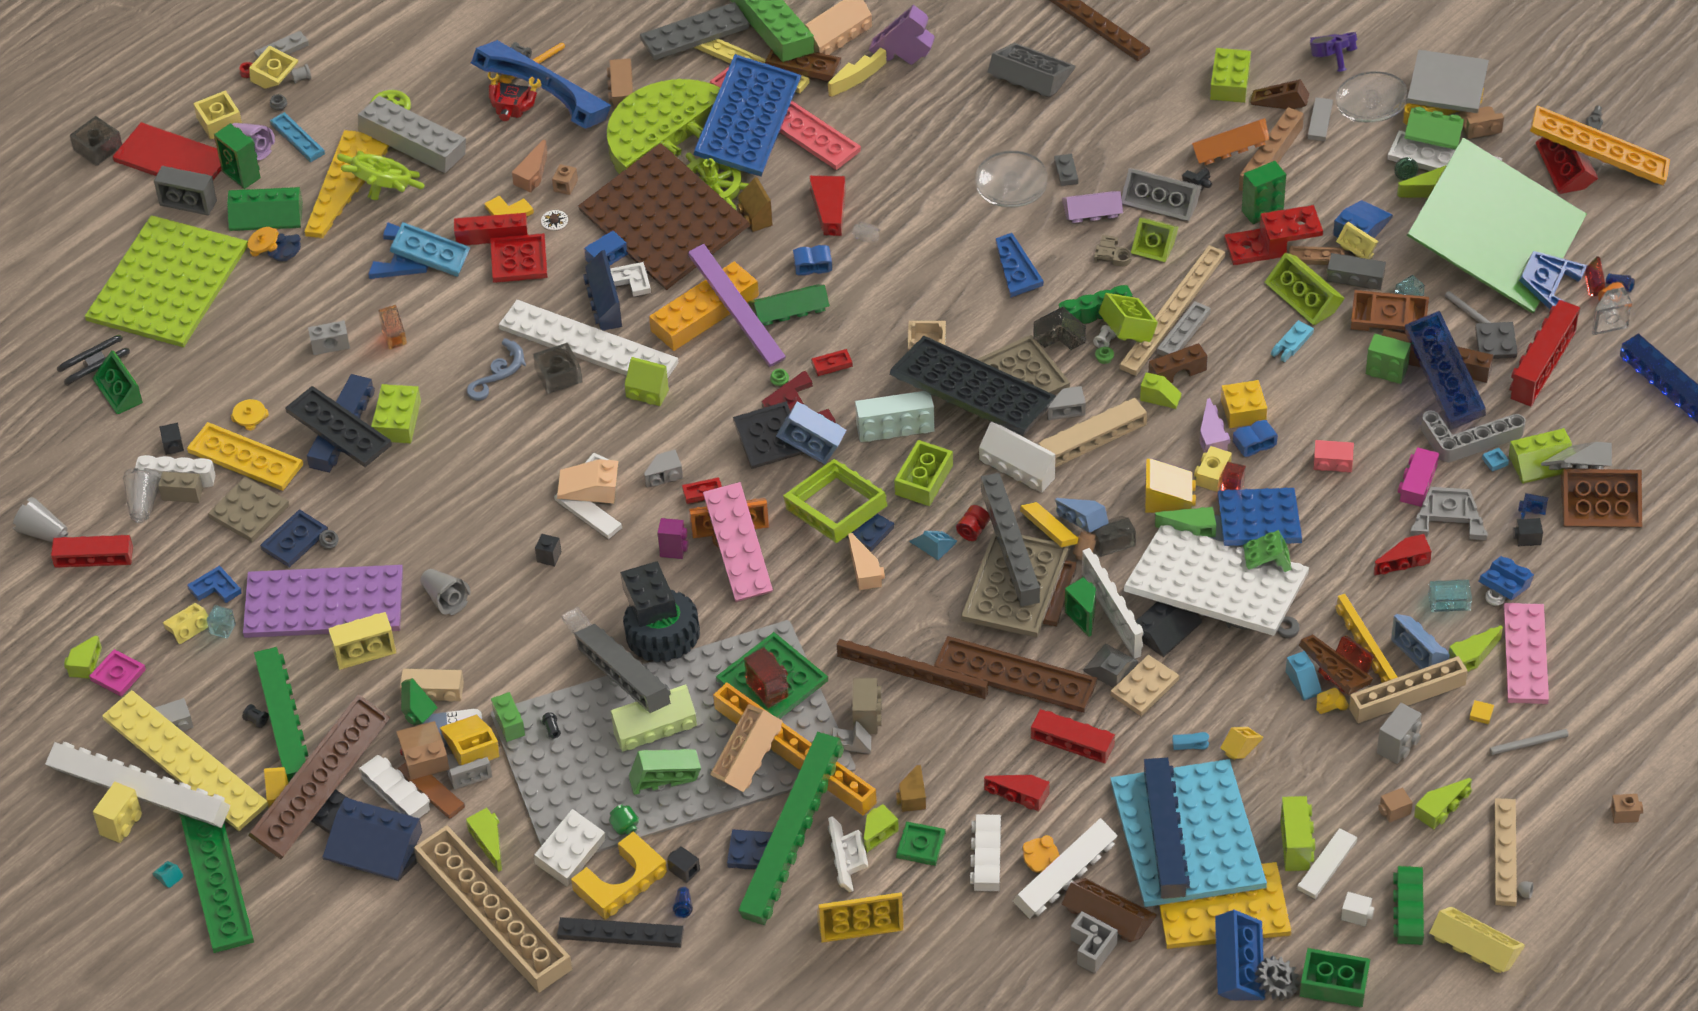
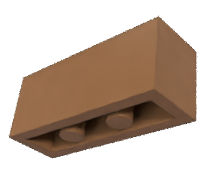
[607,58,633,109]

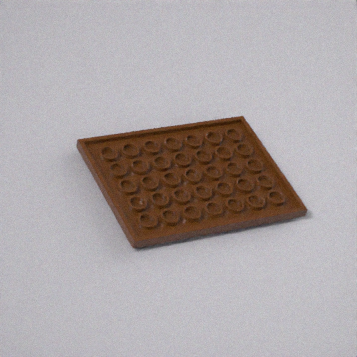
[578,143,750,290]

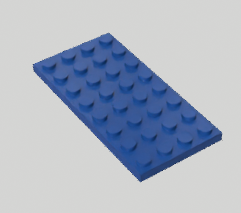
[694,54,801,177]

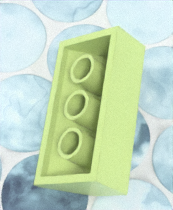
[611,684,697,752]

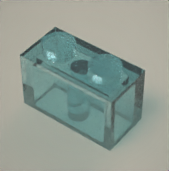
[1428,579,1472,612]

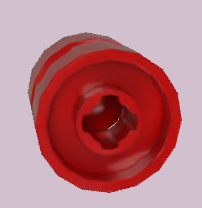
[956,505,990,541]

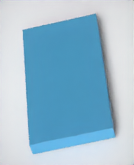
[390,222,470,277]

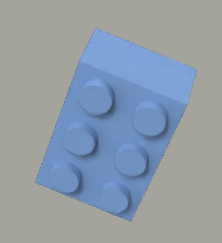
[776,401,846,464]

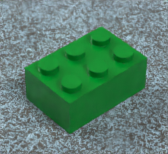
[214,123,261,189]
[1241,161,1287,225]
[1300,948,1370,1008]

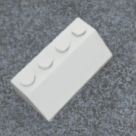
[979,422,1055,493]

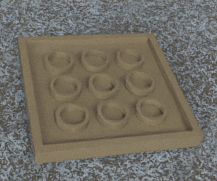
[977,335,1070,395]

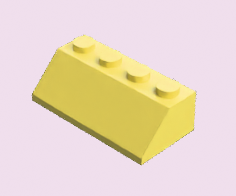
[1429,907,1525,973]

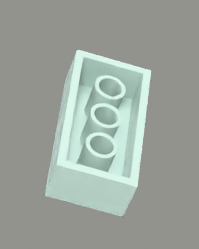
[855,391,934,442]

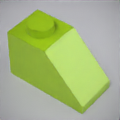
[1140,372,1182,409]
[64,636,102,679]
[864,804,899,852]

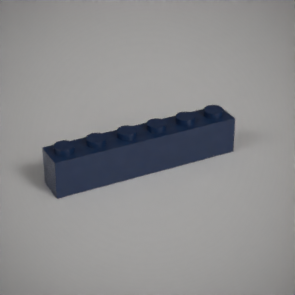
[307,374,375,473]

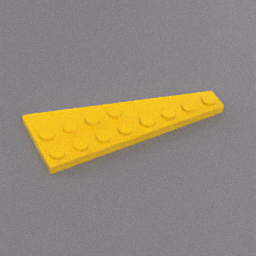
[304,130,390,238]

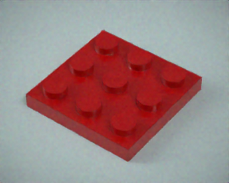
[490,233,548,283]

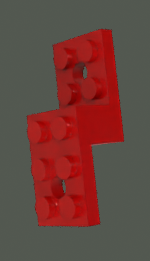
[1224,205,1323,265]

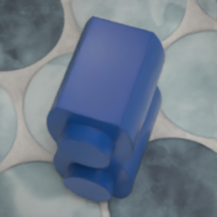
[793,245,832,275]
[1233,420,1278,457]

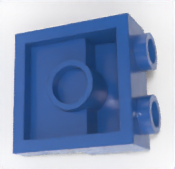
[1478,556,1534,600]

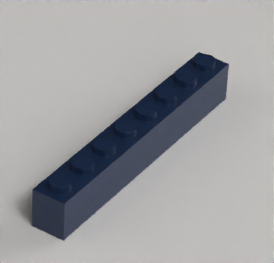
[1144,757,1190,899]

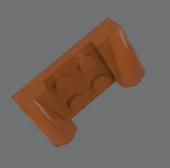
[1351,290,1429,336]

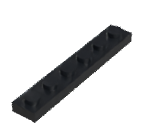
[557,917,684,948]

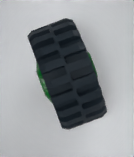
[623,589,700,662]

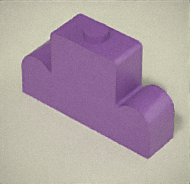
[869,5,935,65]

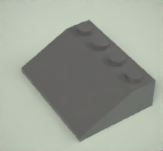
[988,43,1076,97]

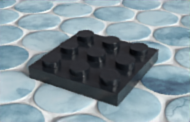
[733,401,804,469]

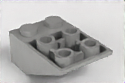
[1541,442,1612,470]

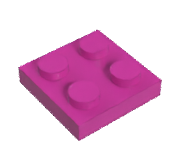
[89,649,146,697]

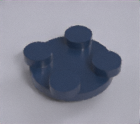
[268,233,301,261]

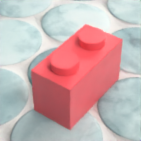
[1313,440,1354,472]

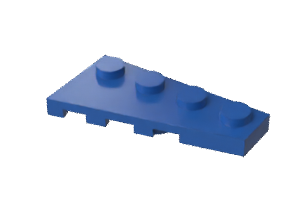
[996,233,1044,298]

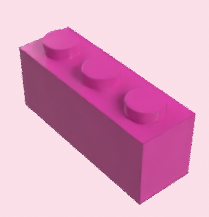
[1398,447,1439,507]

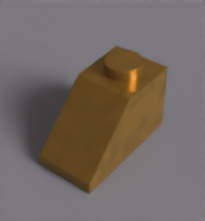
[896,765,926,812]

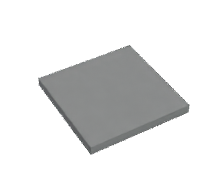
[1407,50,1489,113]

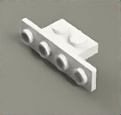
[828,816,868,893]

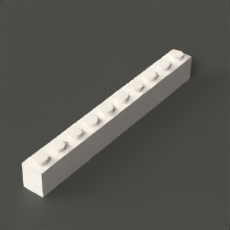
[45,742,231,828]

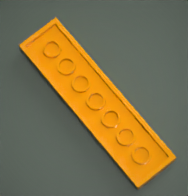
[1530,105,1670,186]

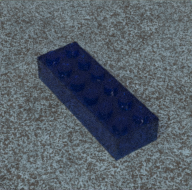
[1405,311,1486,430]

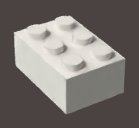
[534,809,605,887]

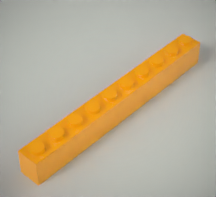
[713,683,877,816]

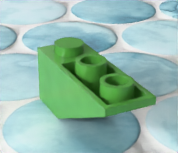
[1155,507,1216,538]

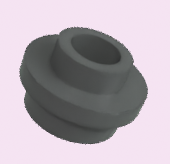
[270,94,287,110]
[319,530,339,549]

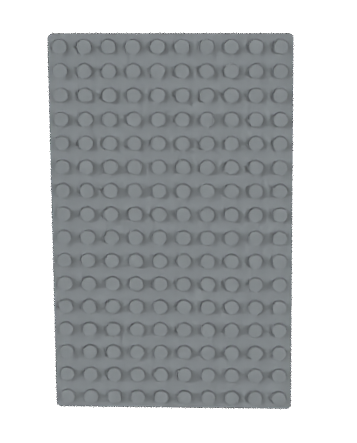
[491,620,856,853]

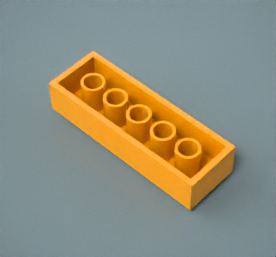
[649,261,759,351]

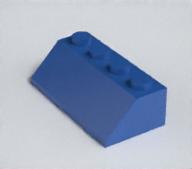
[1215,909,1265,1000]

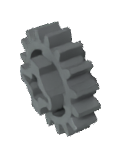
[1255,955,1300,1001]

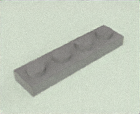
[1157,301,1211,356]

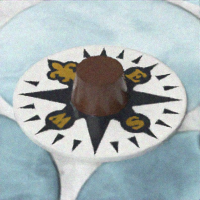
[541,210,568,230]

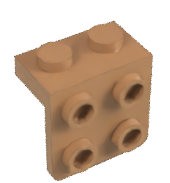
[1458,106,1504,139]

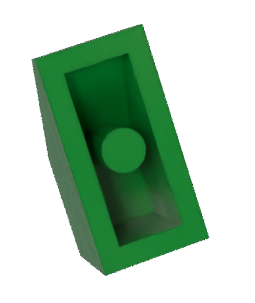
[401,678,438,725]

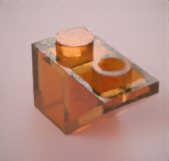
[378,305,407,350]

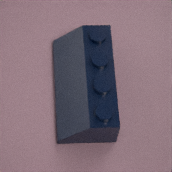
[583,250,622,331]

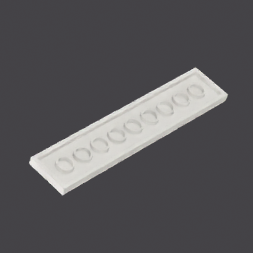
[499,300,678,377]

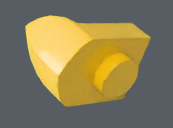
[1316,688,1349,714]

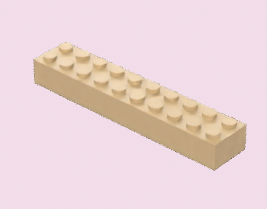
[414,825,572,993]

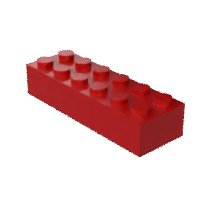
[1509,299,1580,407]

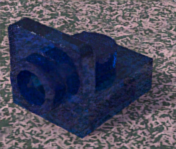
[1518,493,1549,519]

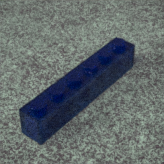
[1620,333,1698,423]

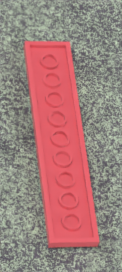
[710,67,861,170]

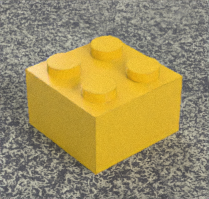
[1221,380,1267,428]

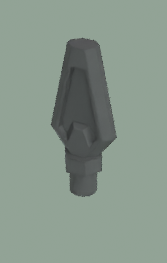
[1586,105,1604,130]

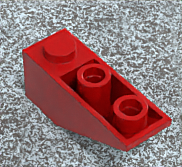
[1374,534,1432,576]
[984,775,1050,811]

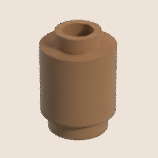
[1073,531,1096,560]

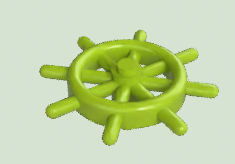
[337,151,424,200]
[686,152,748,210]

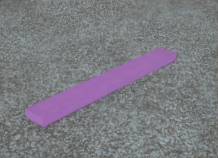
[688,244,786,367]

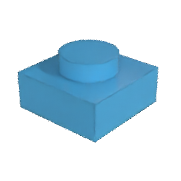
[1482,447,1509,472]

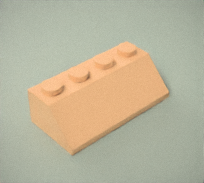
[805,0,872,55]
[710,704,783,792]

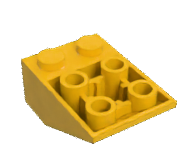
[439,714,499,765]

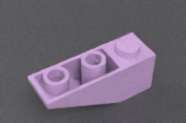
[1200,398,1230,453]

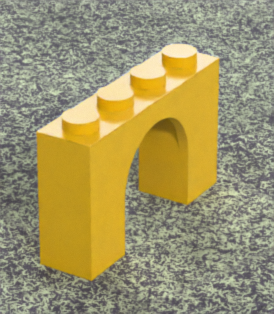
[571,831,667,920]

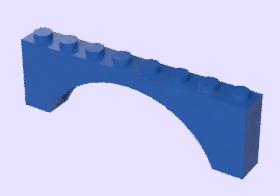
[471,40,611,129]

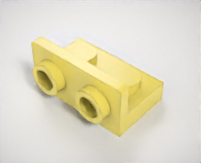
[1336,222,1378,259]
[162,603,212,644]

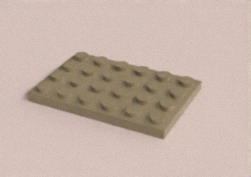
[961,531,1069,638]

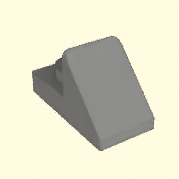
[831,721,871,754]

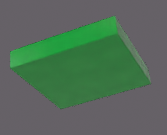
[896,821,946,866]

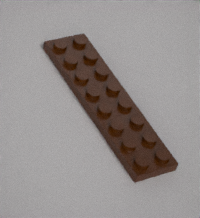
[934,636,1097,713]

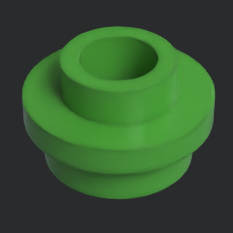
[1095,346,1114,364]
[770,369,789,386]

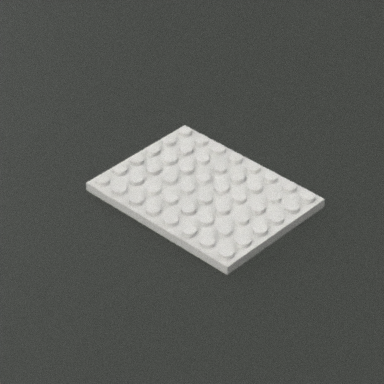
[1124,525,1309,636]

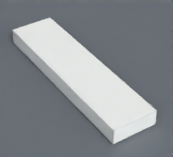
[554,494,622,539]
[1297,828,1357,899]

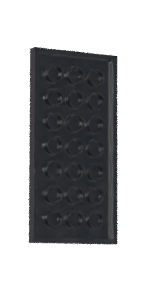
[889,336,1056,436]

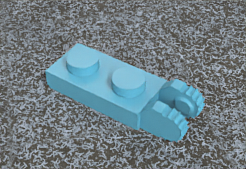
[1271,320,1314,362]

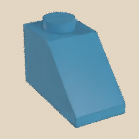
[1286,651,1322,701]

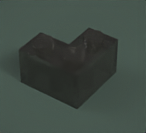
[1033,306,1086,350]

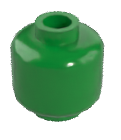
[609,804,639,836]

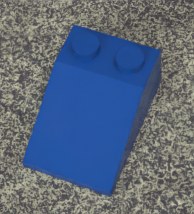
[1333,200,1393,238]

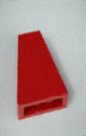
[809,175,846,236]

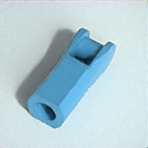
[1172,732,1209,750]

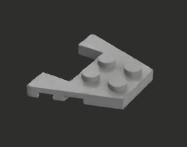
[1411,487,1487,540]

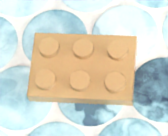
[1110,655,1179,716]

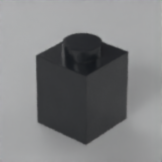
[159,422,184,455]
[1513,518,1543,546]
[535,534,562,567]
[667,846,700,883]

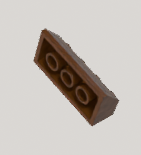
[1061,878,1157,942]

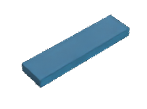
[270,112,325,163]

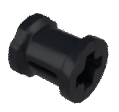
[242,704,269,728]

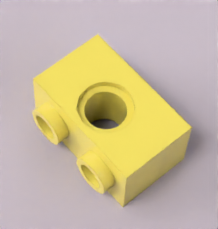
[1194,446,1232,492]

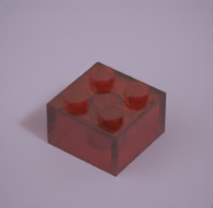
[744,647,789,708]

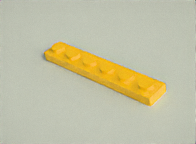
[1335,594,1398,683]

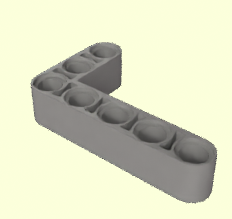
[1421,410,1526,462]

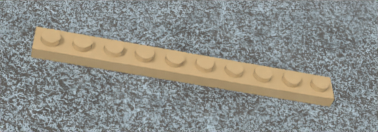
[1120,245,1225,376]

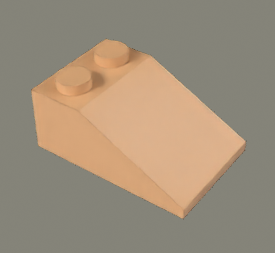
[557,459,618,504]

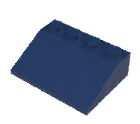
[323,797,422,881]

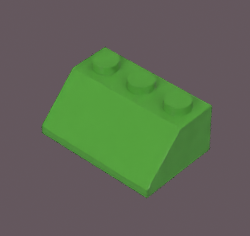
[1404,107,1464,149]

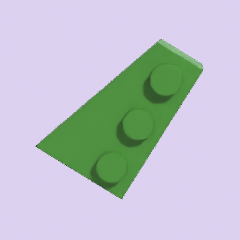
[629,749,701,795]

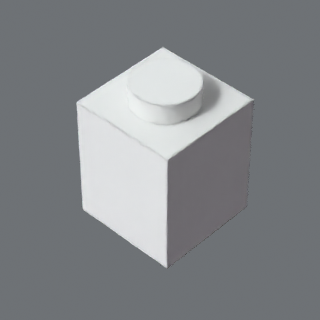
[1341,892,1375,926]

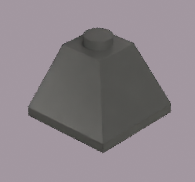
[1083,643,1138,688]

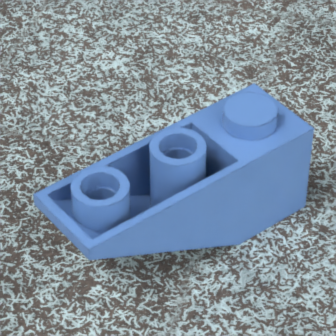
[1055,498,1109,533]

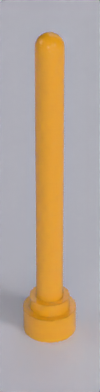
[496,43,565,85]

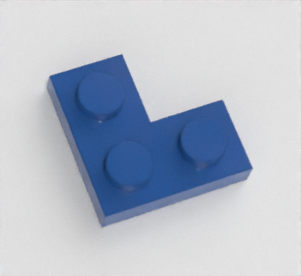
[187,565,242,603]

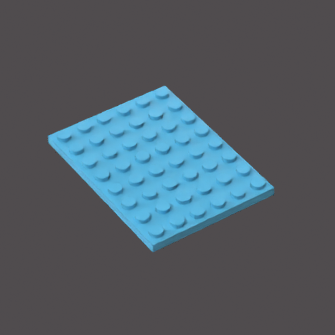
[1110,759,1267,907]

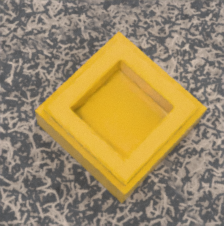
[1469,700,1494,724]

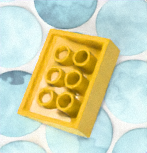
[817,892,904,943]

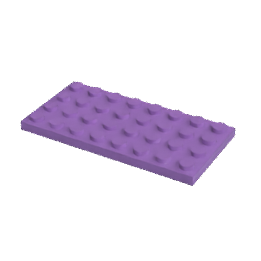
[243,565,403,638]

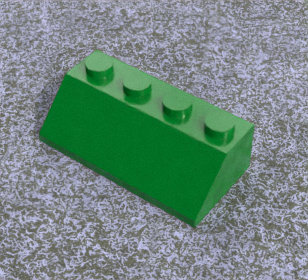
[227,187,303,231]
[748,284,830,326]

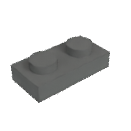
[1054,154,1078,186]

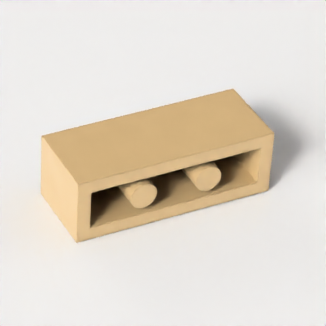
[400,669,464,702]

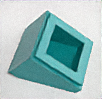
[152,861,184,888]

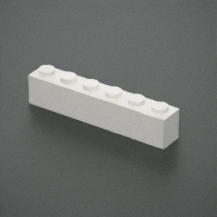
[1013,818,1117,919]

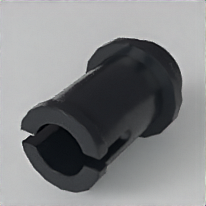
[542,712,561,739]

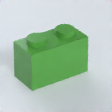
[491,692,525,742]

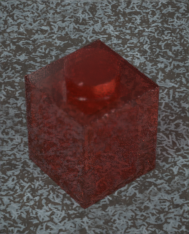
[1221,462,1246,490]

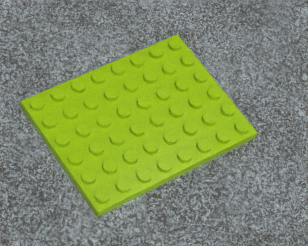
[85,215,248,348]

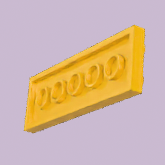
[187,422,303,491]

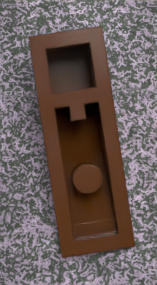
[1250,79,1309,109]

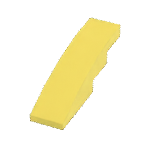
[828,48,887,97]

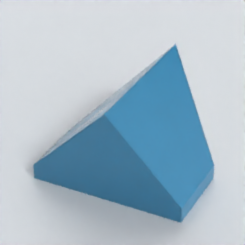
[909,531,957,560]

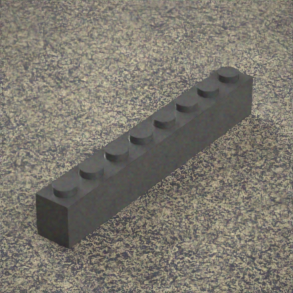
[981,473,1040,607]
[574,624,671,713]

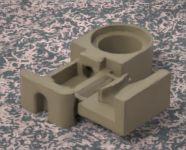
[1094,235,1131,267]

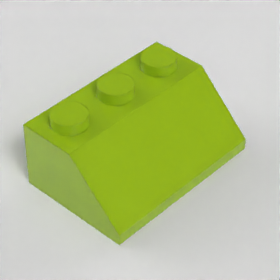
[1508,428,1572,484]

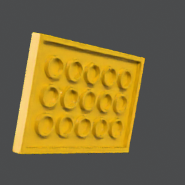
[1159,862,1291,949]

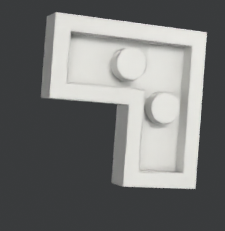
[610,262,651,296]

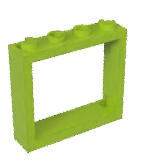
[783,459,888,543]

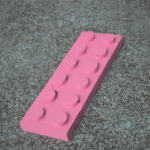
[703,482,773,602]
[1503,603,1549,704]

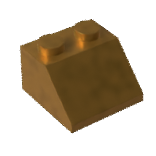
[737,177,773,232]

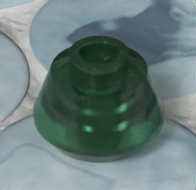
[1394,157,1419,181]

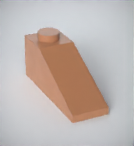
[512,140,547,193]

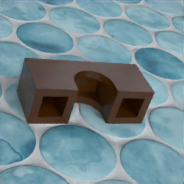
[1148,343,1208,383]

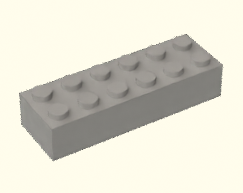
[358,96,466,173]

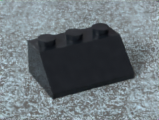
[1135,601,1202,658]

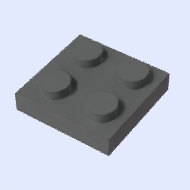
[1475,322,1518,359]

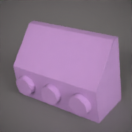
[1062,191,1123,223]

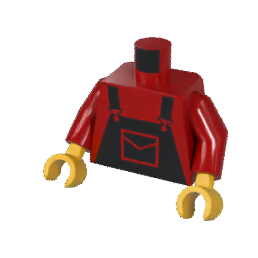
[488,72,541,121]

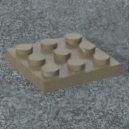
[208,477,290,543]

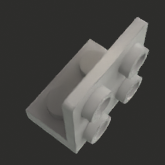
[446,754,492,790]

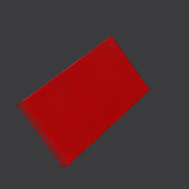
[112,122,222,181]

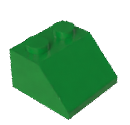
[1065,577,1096,637]

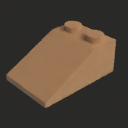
[396,721,449,780]

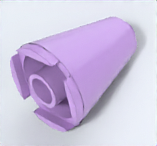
[232,123,275,160]

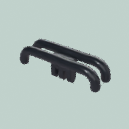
[57,335,130,385]

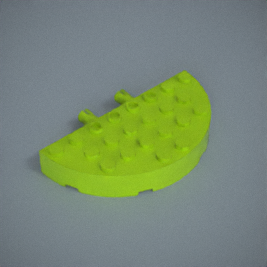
[607,79,720,174]

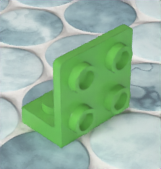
[1243,530,1292,572]

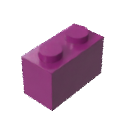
[657,518,689,559]

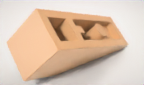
[848,533,885,590]

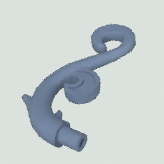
[467,338,526,401]

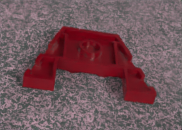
[762,370,836,423]

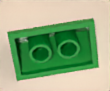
[92,350,143,414]

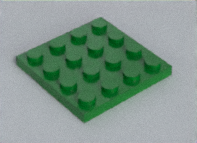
[716,632,828,719]

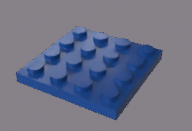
[1217,488,1302,546]

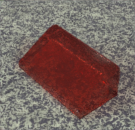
[1584,256,1605,296]

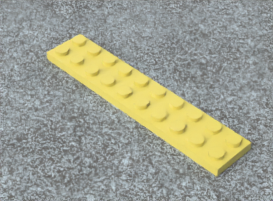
[102,690,268,831]

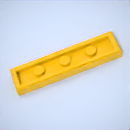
[1020,502,1078,548]

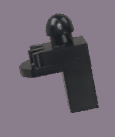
[1182,167,1212,190]

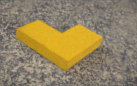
[484,196,534,217]

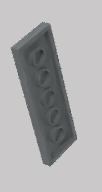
[640,2,749,60]

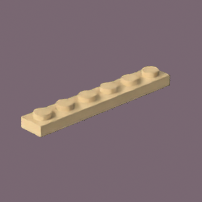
[1494,798,1517,906]

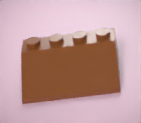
[1561,469,1643,527]

